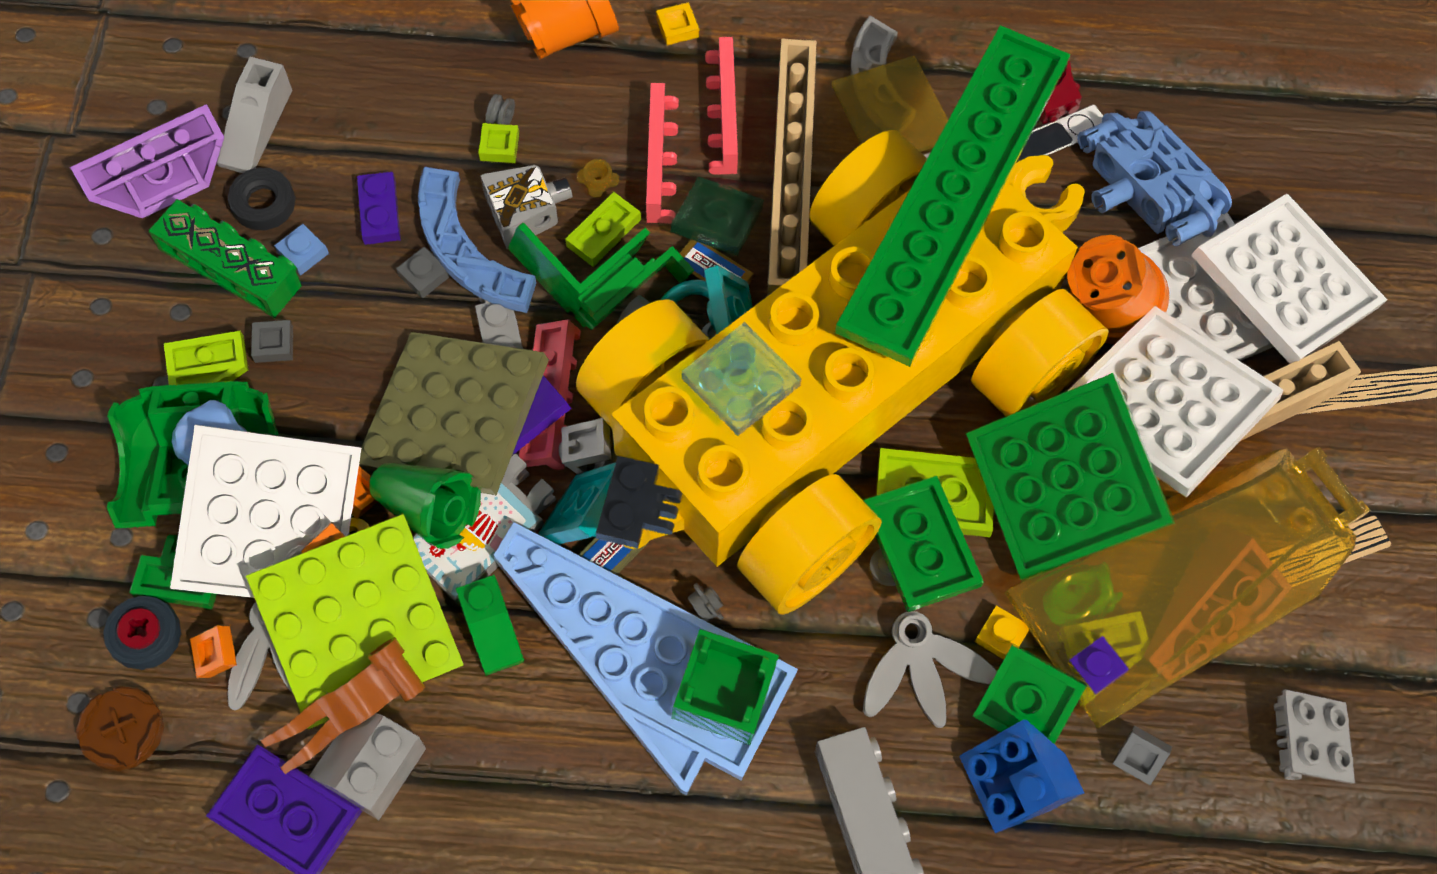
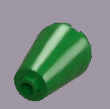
[370,463,481,549]

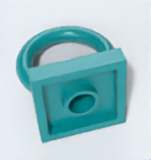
[661,265,753,335]

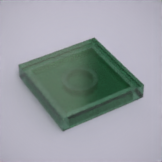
[670,176,764,256]

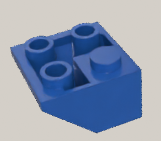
[959,720,1085,833]

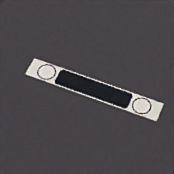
[1016,105,1103,163]

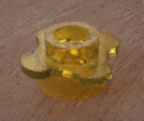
[577,159,619,197]

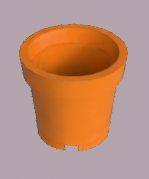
[510,0,619,60]
[1067,235,1169,345]

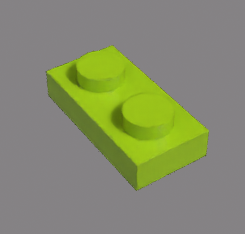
[565,192,641,267]

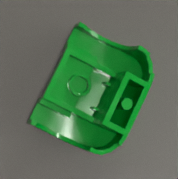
[107,381,279,529]

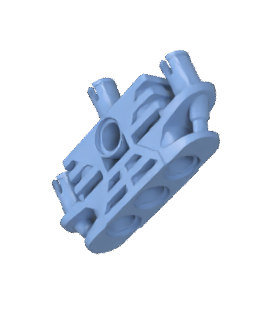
[1077,111,1232,246]

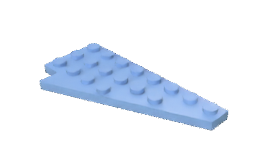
[494,522,798,795]

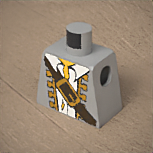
[481,165,572,249]

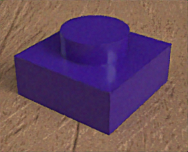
[1069,636,1129,695]

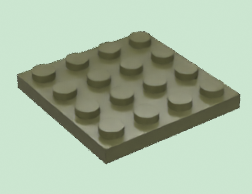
[359,332,549,496]

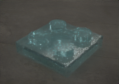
[682,322,801,436]

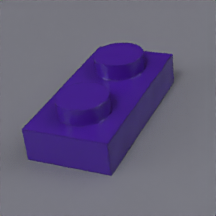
[357,172,401,245]

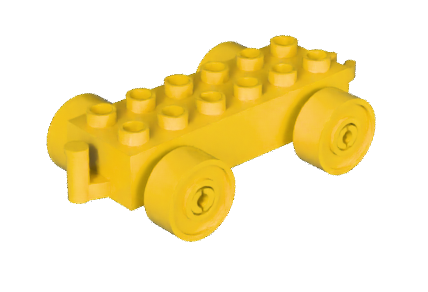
[576,130,1109,615]

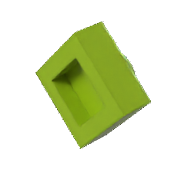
[479,123,519,163]

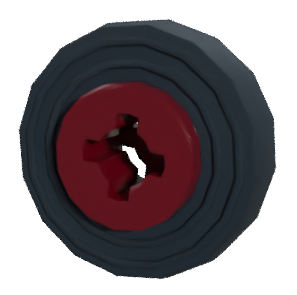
[104,596,181,670]

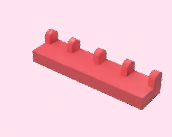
[705,37,738,175]
[646,83,679,223]
[519,319,581,470]

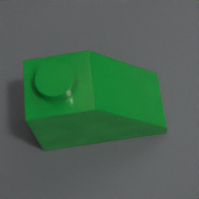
[456,575,524,676]

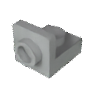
[559,418,611,474]

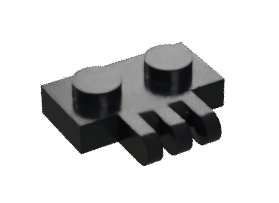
[596,456,683,548]

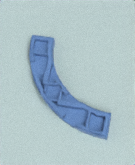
[418,167,536,313]

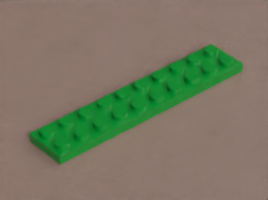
[835,25,1071,367]

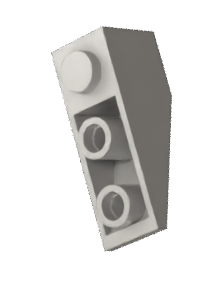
[217,57,292,173]

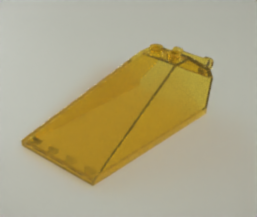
[1005,447,1370,729]

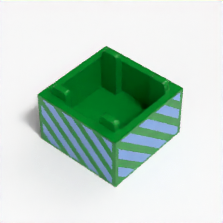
[671,629,779,745]

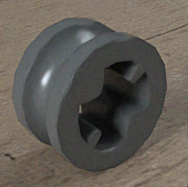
[486,94,515,125]

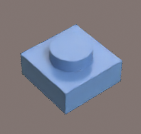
[274,224,329,276]

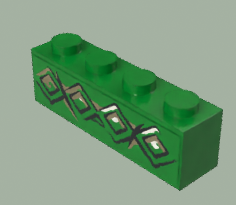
[149,199,302,318]

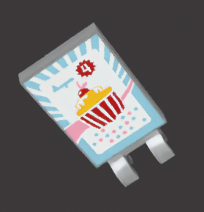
[413,453,556,605]

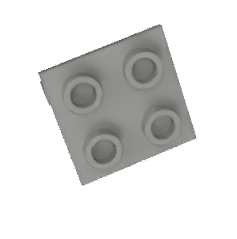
[1274,690,1355,784]

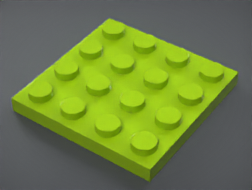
[246,514,464,729]

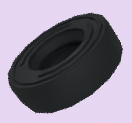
[228,168,296,231]

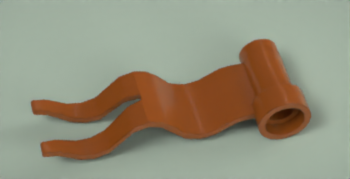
[260,637,425,774]

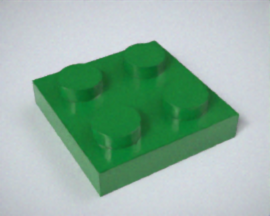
[973,643,1087,744]

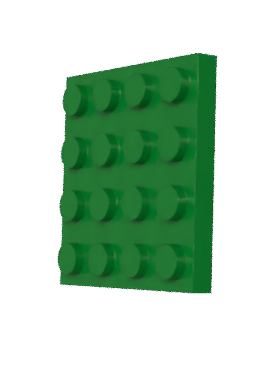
[966,373,1175,580]

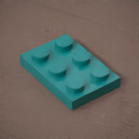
[538,462,616,544]

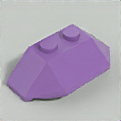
[70,104,224,218]

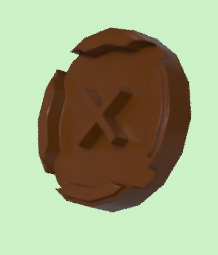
[76,686,164,771]

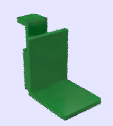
[508,222,694,330]

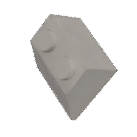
[309,713,426,820]

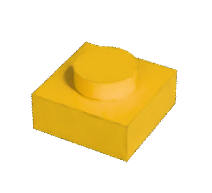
[656,2,699,46]
[975,605,1031,660]

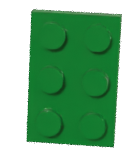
[864,476,984,613]

